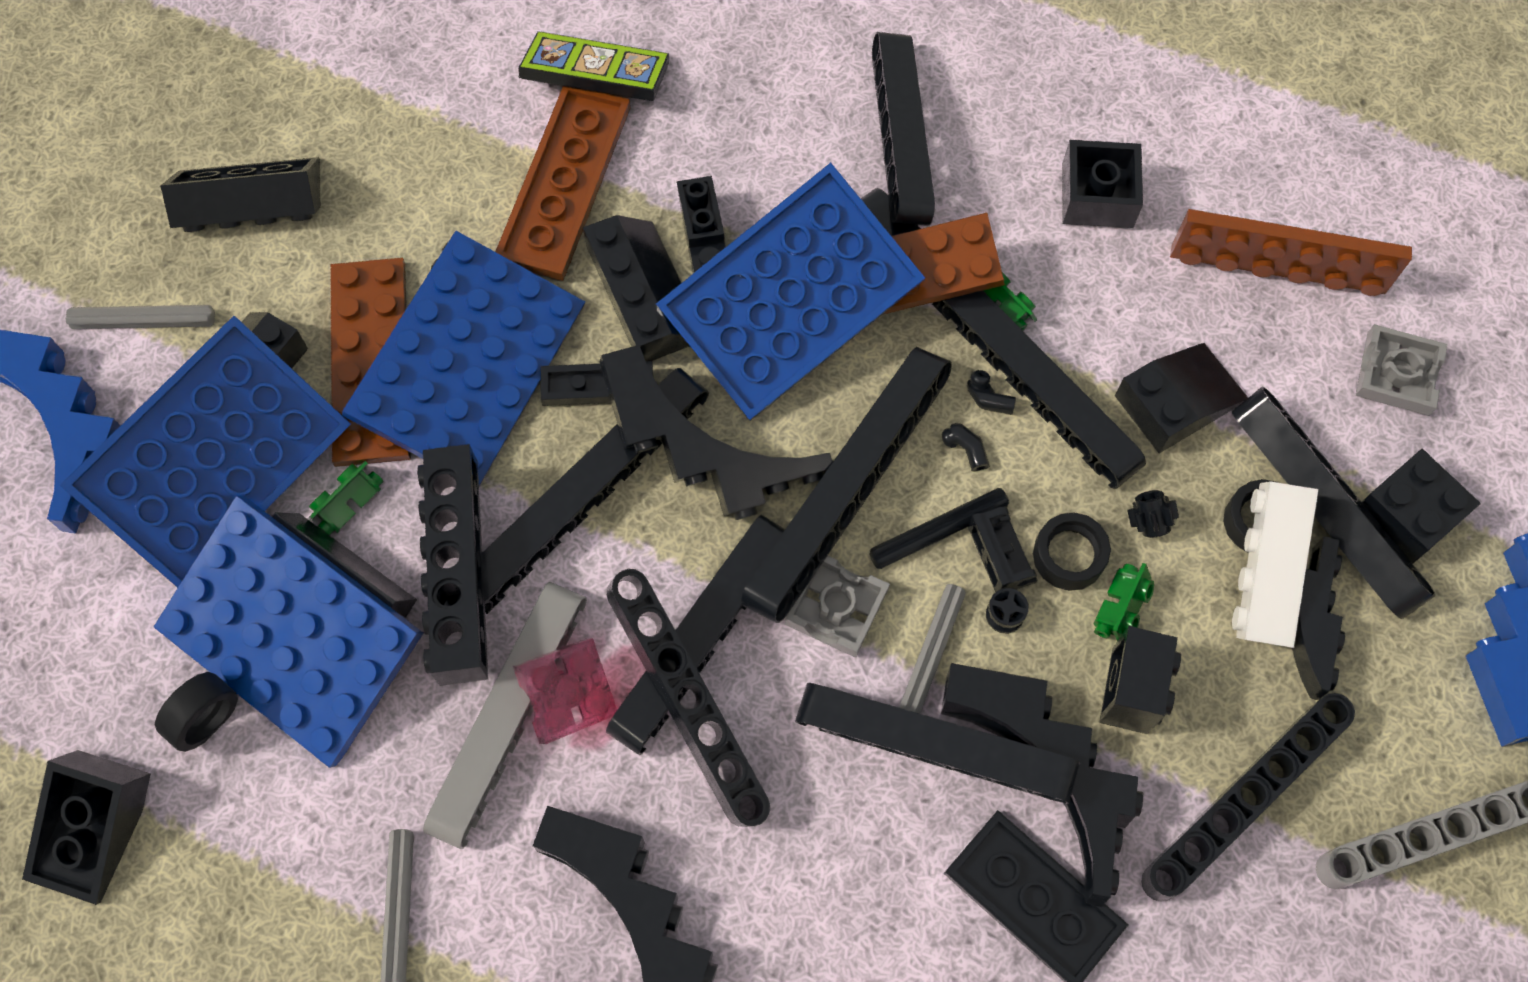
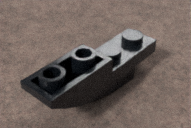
[676,176,726,273]
[1292,536,1345,700]

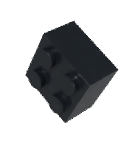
[1062,140,1143,228]
[1362,448,1481,564]
[1099,626,1181,734]

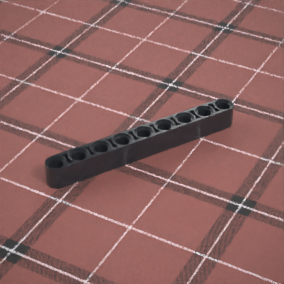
[741,347,952,623]
[444,368,709,614]

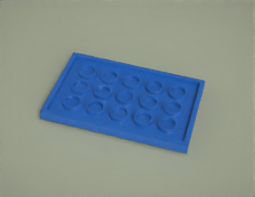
[656,162,925,421]
[342,231,585,486]
[60,316,351,588]
[153,496,424,768]

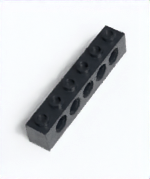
[417,444,489,686]

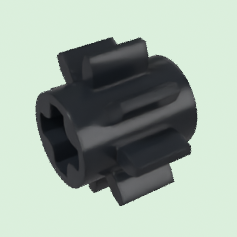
[1127,490,1179,538]

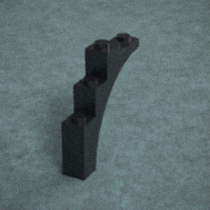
[599,345,833,520]
[941,663,1143,907]
[533,806,718,982]

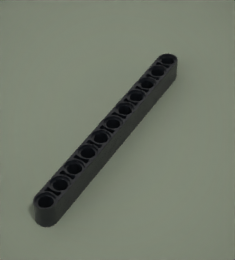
[861,188,1146,489]

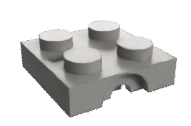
[1355,324,1448,416]
[785,556,890,658]

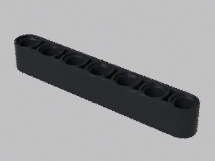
[872,32,935,226]
[1232,386,1436,619]
[606,515,785,755]
[606,569,770,827]
[795,683,1080,804]
[1141,693,1355,902]

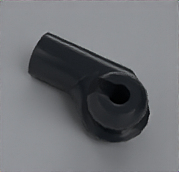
[967,370,1016,415]
[942,423,990,472]

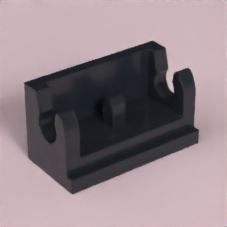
[968,506,1038,592]

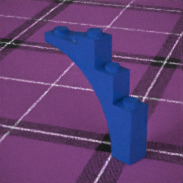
[0,330,121,534]
[1466,533,1528,747]

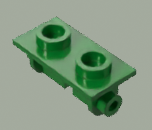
[983,272,1037,331]
[308,461,384,535]
[1093,563,1155,641]

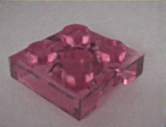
[513,638,617,744]

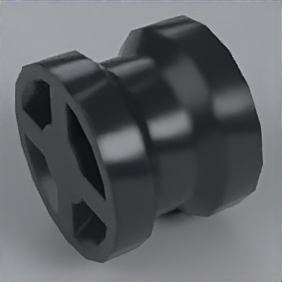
[986,588,1029,634]

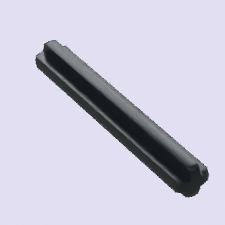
[869,488,1009,569]

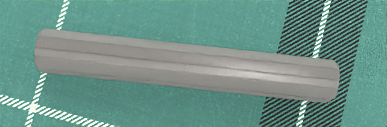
[65,305,215,329]
[899,584,966,714]
[380,829,414,982]

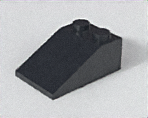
[1115,343,1248,454]
[22,750,151,905]

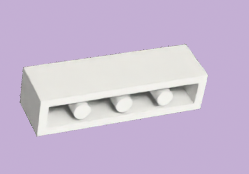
[1232,482,1318,648]

